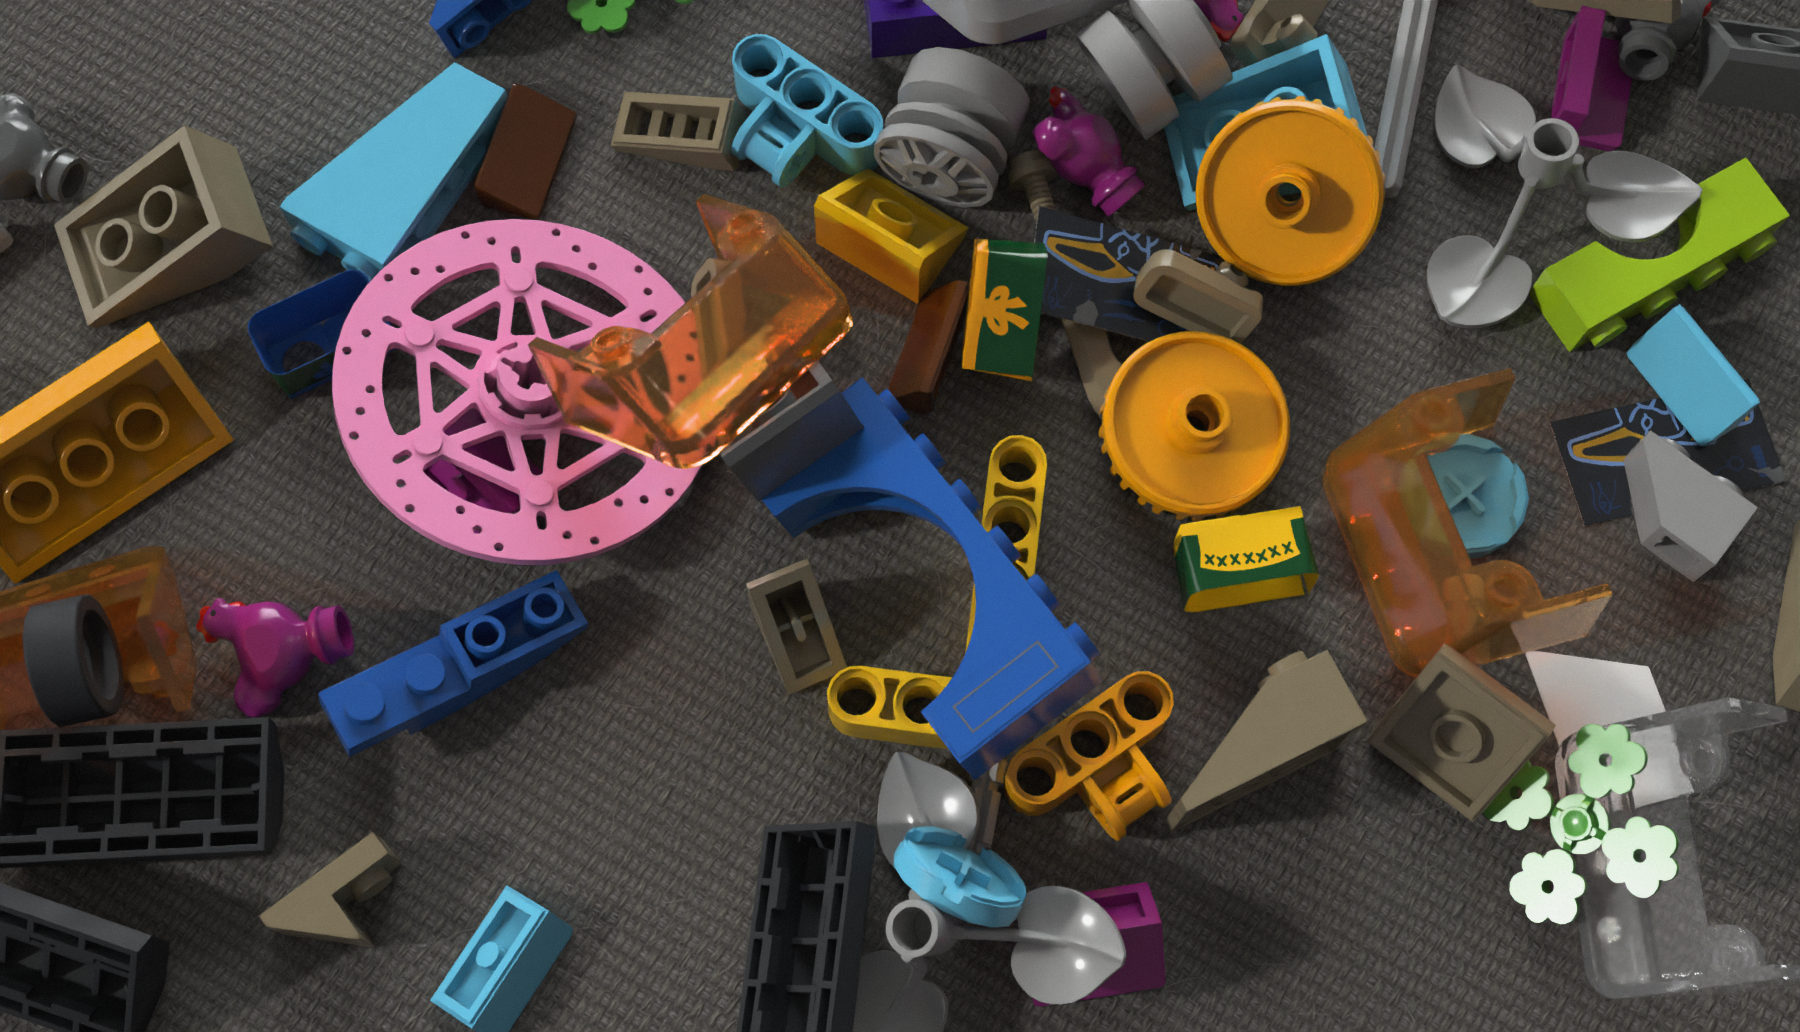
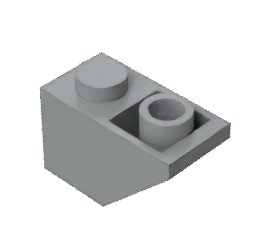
[1624,430,1758,582]

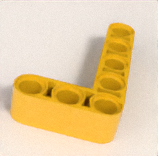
[827,435,1047,750]

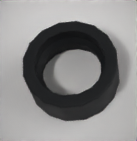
[22,594,124,727]

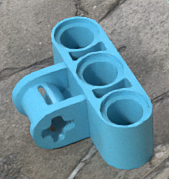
[731,34,883,188]

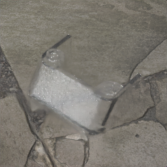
[1555,697,1800,999]

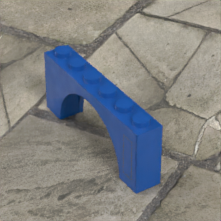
[762,377,1103,780]

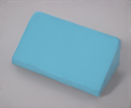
[1627,304,1760,446]
[430,885,573,1032]

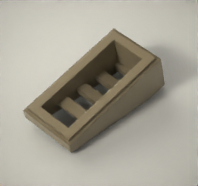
[611,92,747,171]

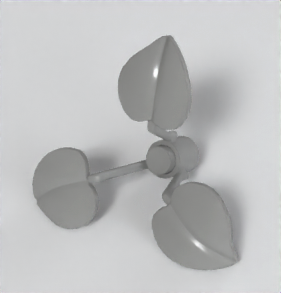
[1426,64,1702,328]
[852,752,1126,1032]

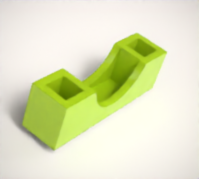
[1529,157,1790,352]

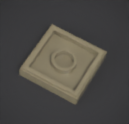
[1366,642,1556,822]

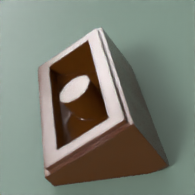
[475,83,577,220]
[888,280,970,415]

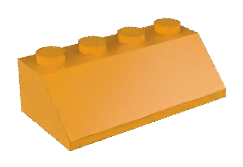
[0,322,234,584]

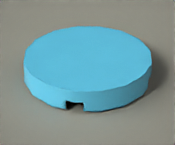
[1398,434,1529,559]
[894,826,1027,928]

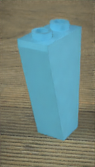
[280,62,508,282]

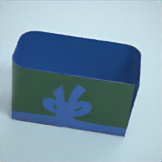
[248,270,397,399]

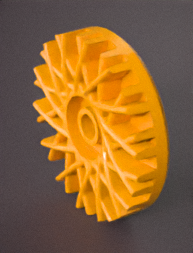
[1195,96,1385,286]
[1099,331,1290,522]

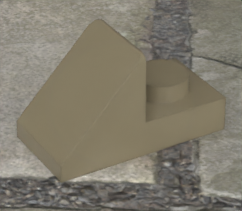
[259,832,402,947]

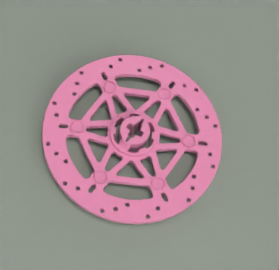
[332,219,717,565]

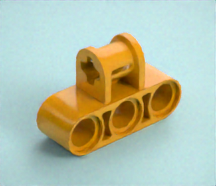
[1004,671,1174,841]

